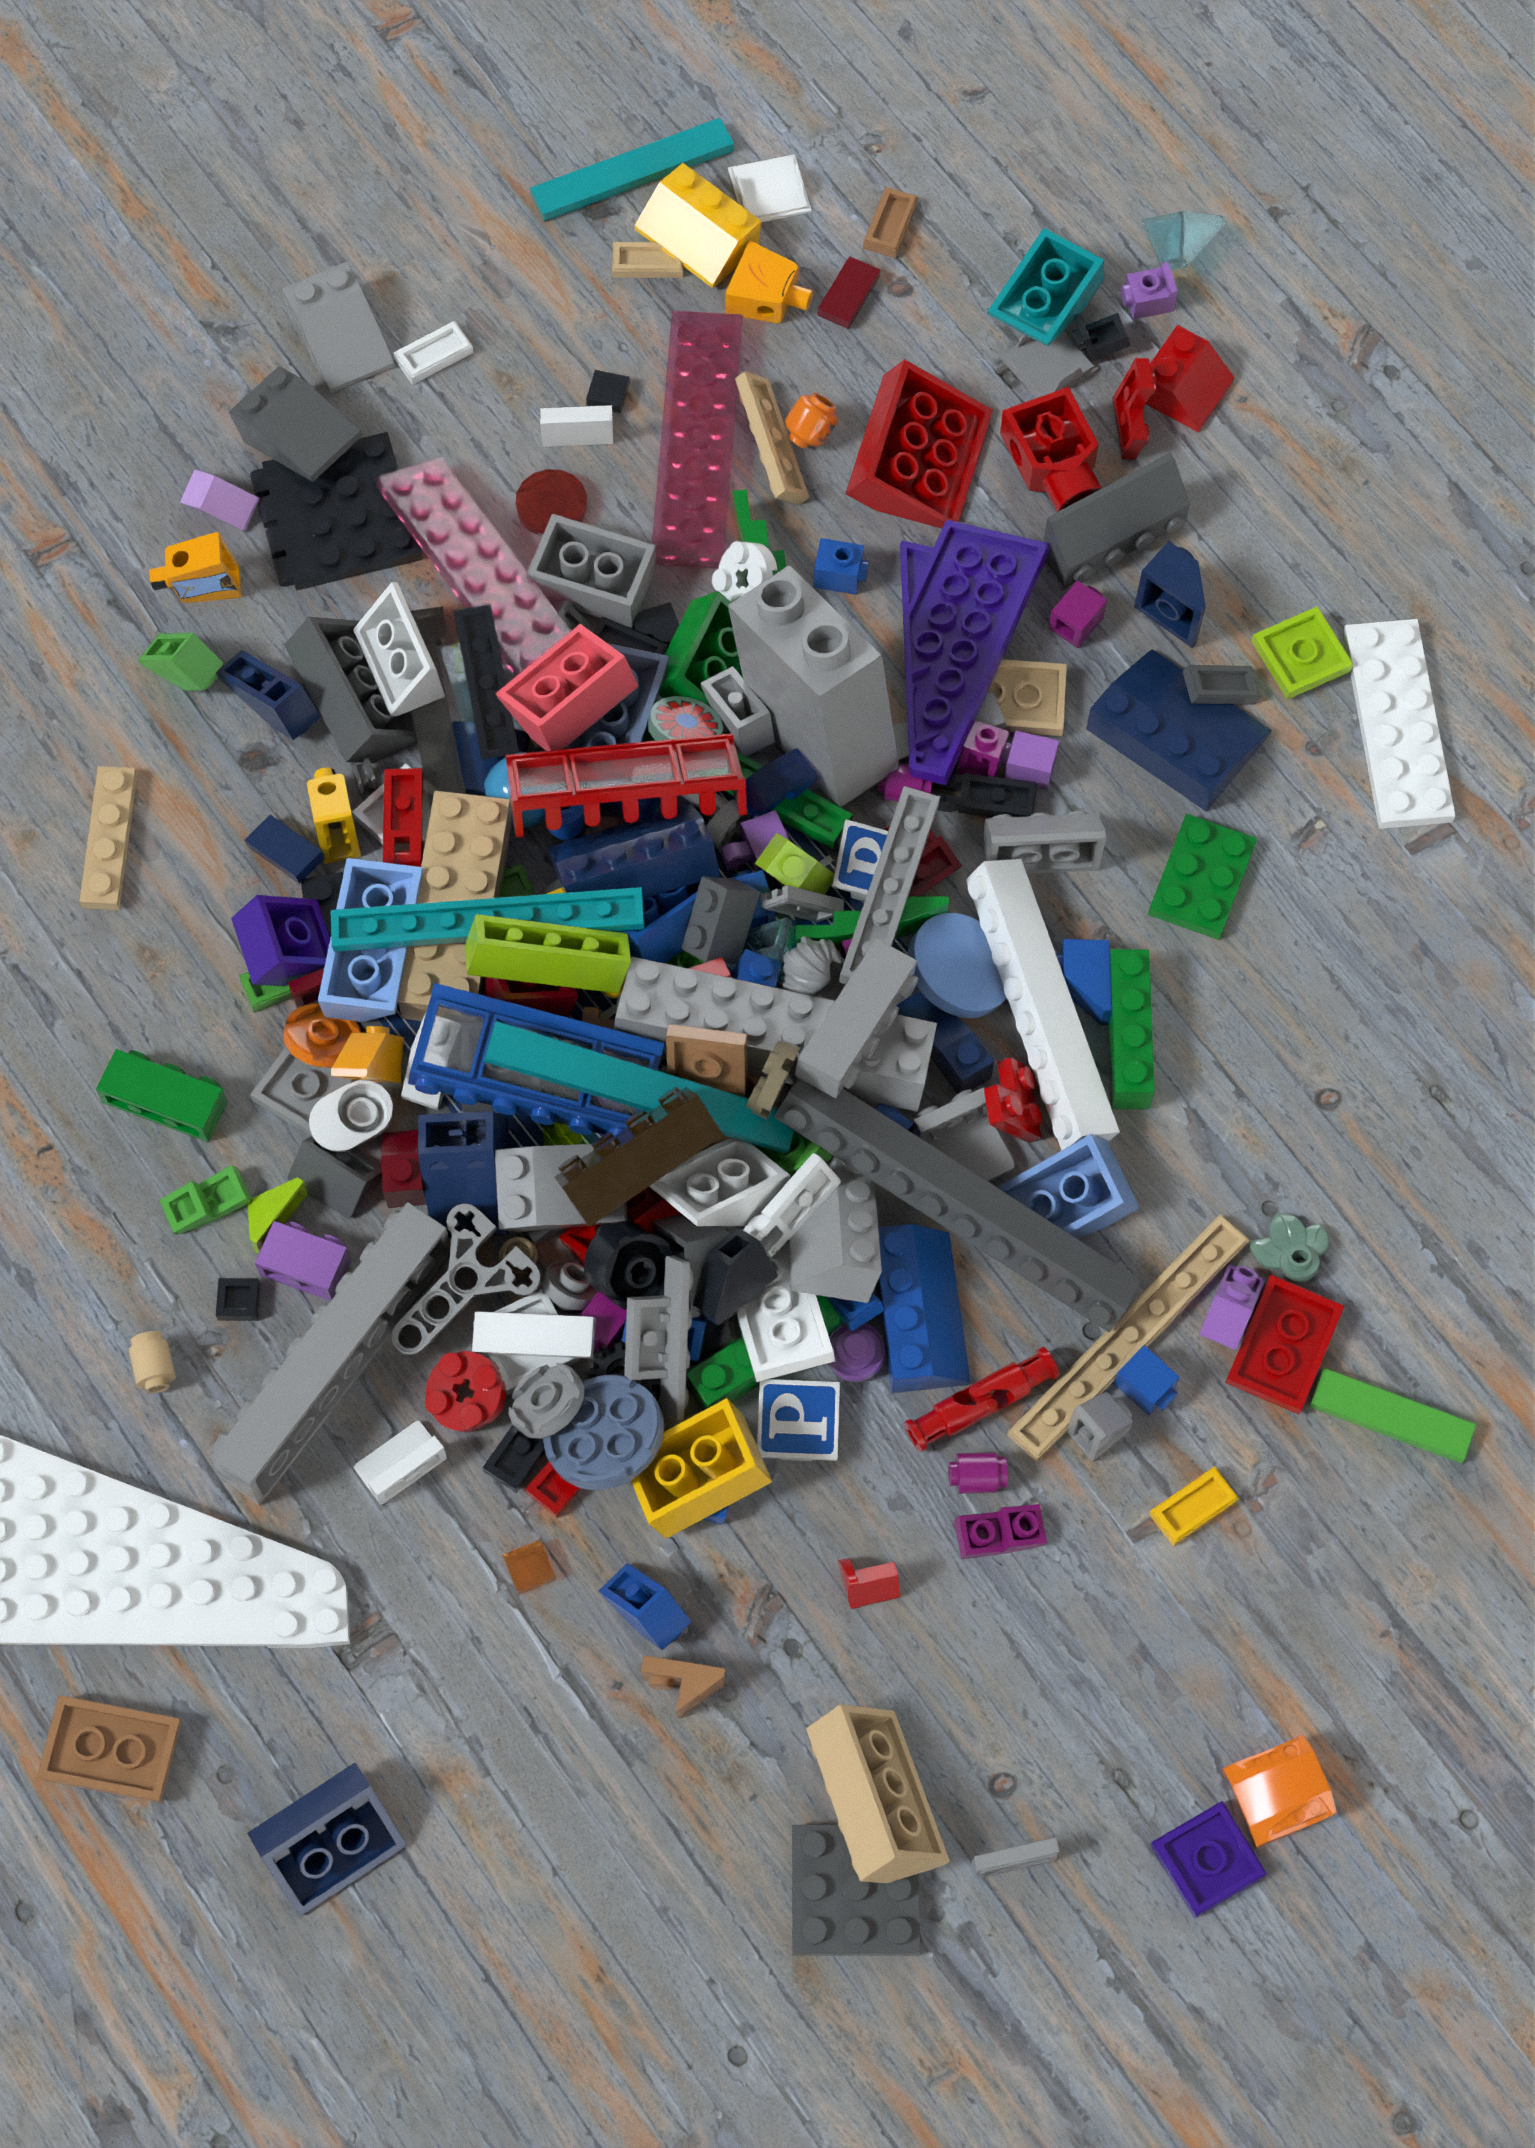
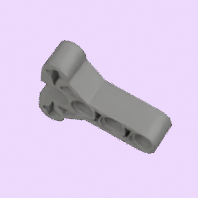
[391,1204,542,1355]

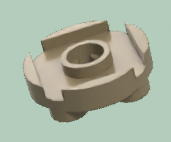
[746,1041,800,1120]

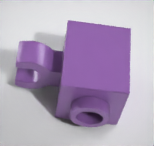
[722,810,790,875]

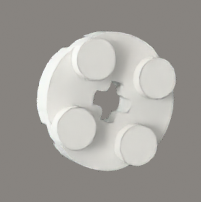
[712,541,777,602]

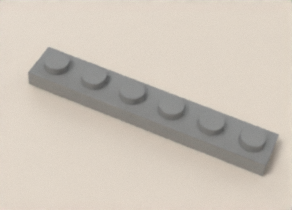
[839,786,940,984]

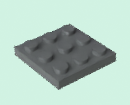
[792,1825,920,1956]

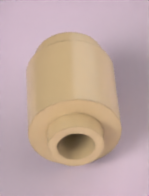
[128,1331,176,1394]

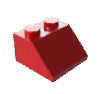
[1146,325,1234,432]

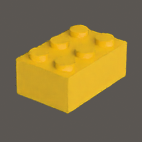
[631,1398,772,1539]

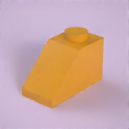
[331,1026,404,1083]

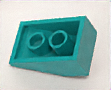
[987,228,1104,347]

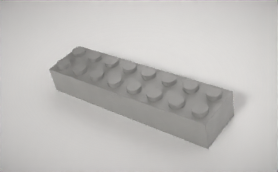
[614,957,937,1112]
[210,1202,451,1506]

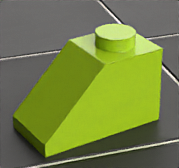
[754,832,834,895]

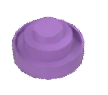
[828,1323,885,1382]

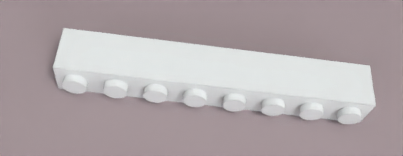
[966,859,1120,1151]

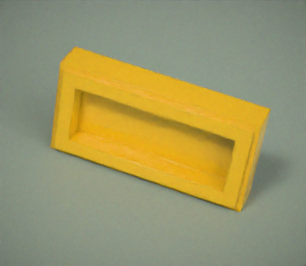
[1149,1466,1239,1546]

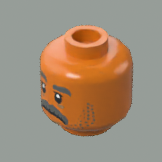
[785,392,838,449]

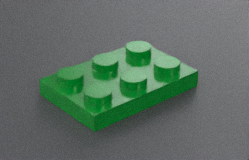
[1148,813,1257,940]

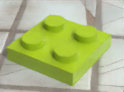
[1251,606,1354,700]

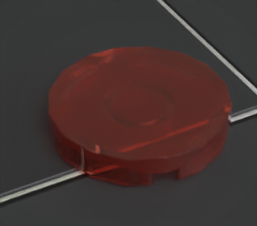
[515,469,588,535]

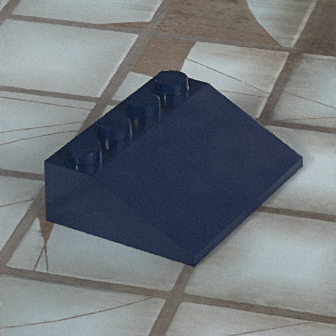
[1086,649,1272,812]
[547,803,720,899]

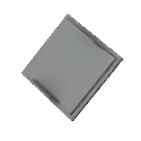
[999,330,1099,398]

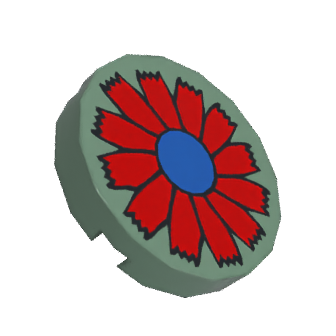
[648,696,723,741]

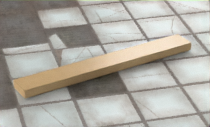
[1007,1214,1250,1462]

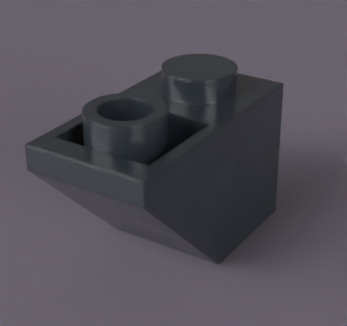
[693,1227,778,1326]

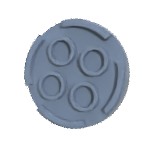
[543,1375,664,1490]

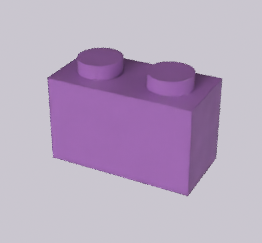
[255,1221,351,1301]

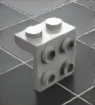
[912,1087,1015,1182]

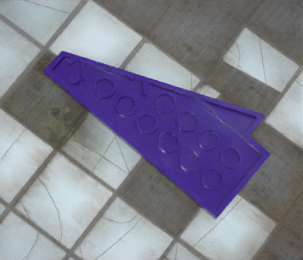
[900,520,1050,785]

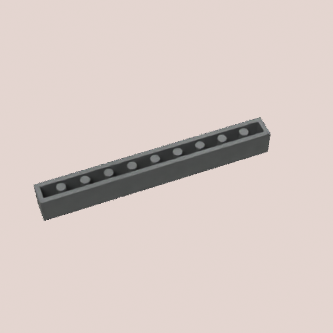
[774,1079,1142,1332]

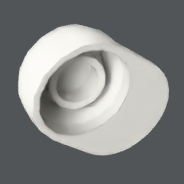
[309,1080,393,1152]

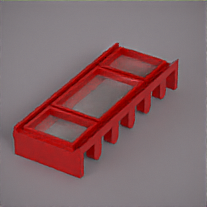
[506,733,747,837]

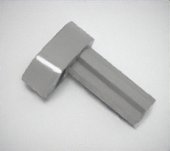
[681,775,751,851]

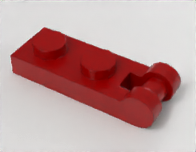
[383,768,424,867]

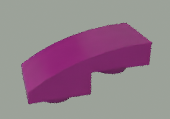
[954,1504,1047,1559]

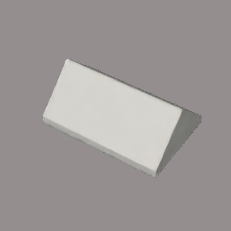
[353,582,445,716]

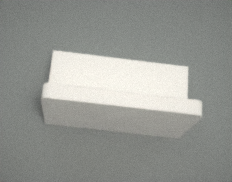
[540,405,614,447]
[354,1421,447,1506]

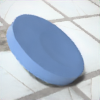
[908,913,1006,1018]

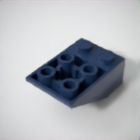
[418,1111,509,1238]

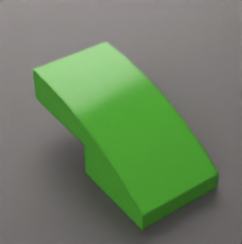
[159,1165,253,1235]

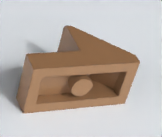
[641,1655,726,1718]

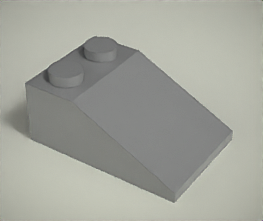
[282,262,395,394]
[495,1144,628,1233]

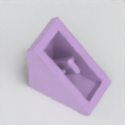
[180,469,260,531]

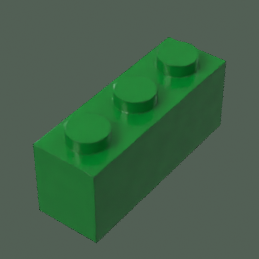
[96,1049,228,1143]

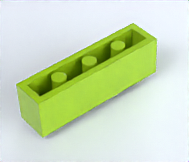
[465,914,631,993]

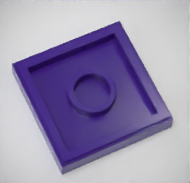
[1150,1801,1267,1919]

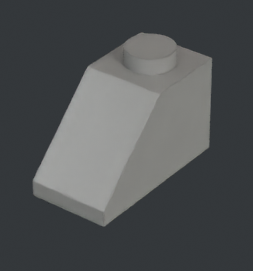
[701,666,775,757]
[1067,1392,1133,1462]

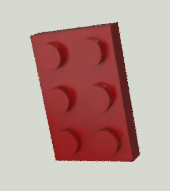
[1225,1275,1344,1415]

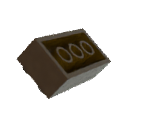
[554,1087,724,1227]

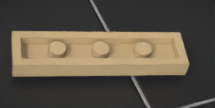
[735,371,809,505]
[79,766,137,910]

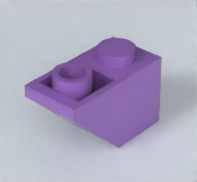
[1199,1264,1265,1350]

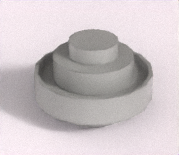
[542,1261,597,1311]

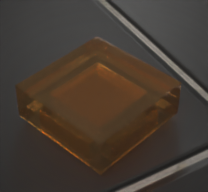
[503,1539,556,1595]

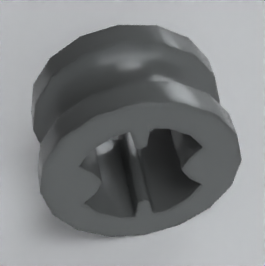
[350,758,378,795]

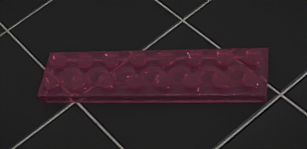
[652,311,743,569]
[377,457,571,677]

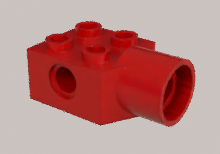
[1000,387,1102,512]

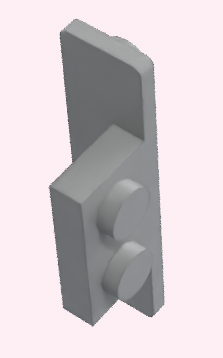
[624,1256,693,1422]

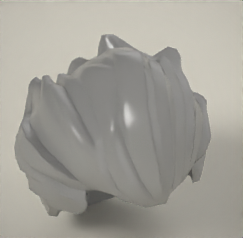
[780,936,845,1001]

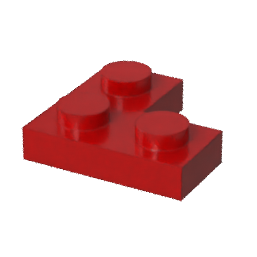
[1112,358,1156,459]
[984,1057,1042,1143]

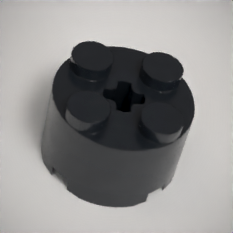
[583,1221,673,1310]

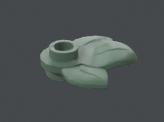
[1249,1213,1329,1283]

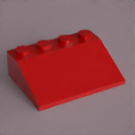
[845,359,993,529]

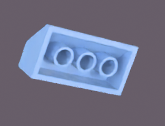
[318,858,423,1022]

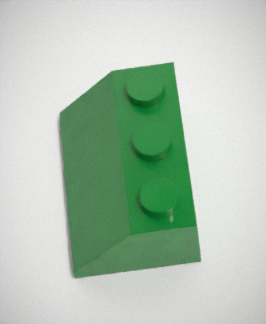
[659,591,743,707]

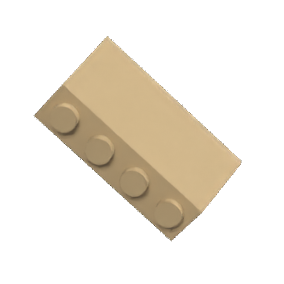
[806,1704,950,1883]

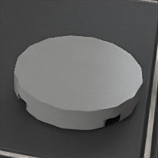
[508,1363,584,1438]

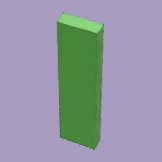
[1309,1367,1476,1464]

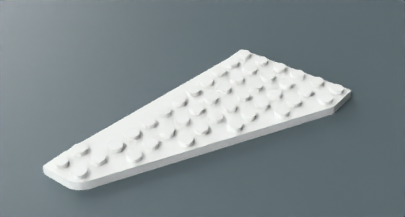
[0,1435,350,1648]

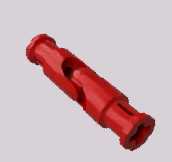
[904,1346,1060,1453]

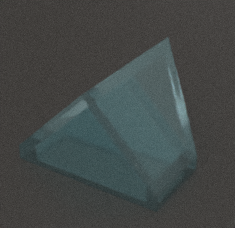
[1141,211,1227,270]
[726,917,801,980]

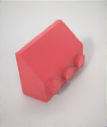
[496,624,639,751]

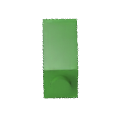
[137,633,223,691]

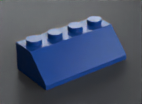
[877,1224,971,1393]

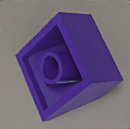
[231,895,330,986]

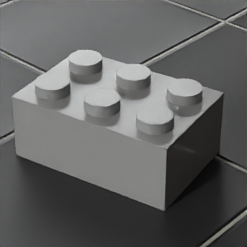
[527,514,657,628]

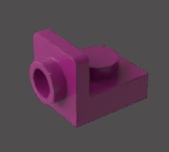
[957,721,1009,777]

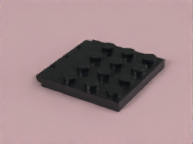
[250,432,423,591]

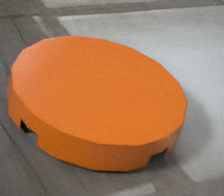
[283,1004,361,1068]

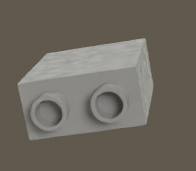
[728,565,899,808]

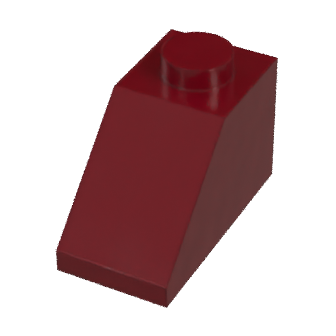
[381,1130,427,1208]

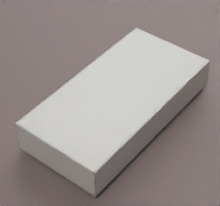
[393,321,473,385]

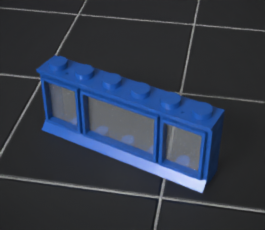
[408,983,665,1136]

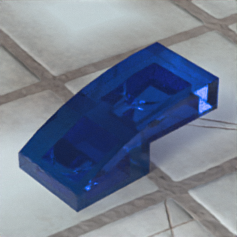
[732,748,820,818]

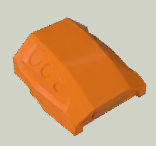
[1222,1734,1337,1848]

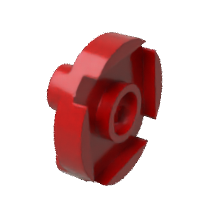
[425,1351,507,1433]

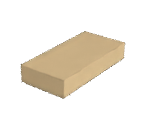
[612,242,683,278]

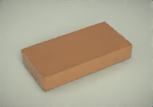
[863,187,919,259]

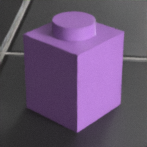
[1000,730,1059,790]

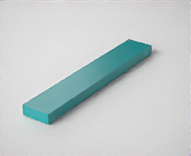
[530,117,734,221]

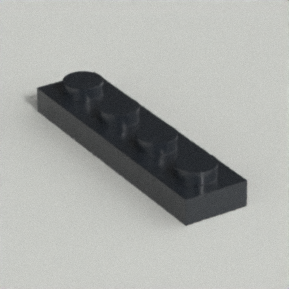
[453,604,519,760]

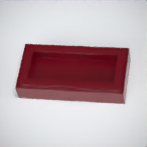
[817,256,881,329]

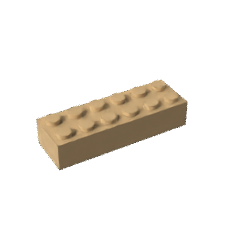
[398,791,512,1024]

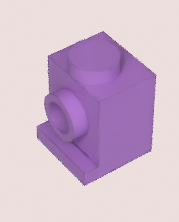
[1120,262,1178,319]

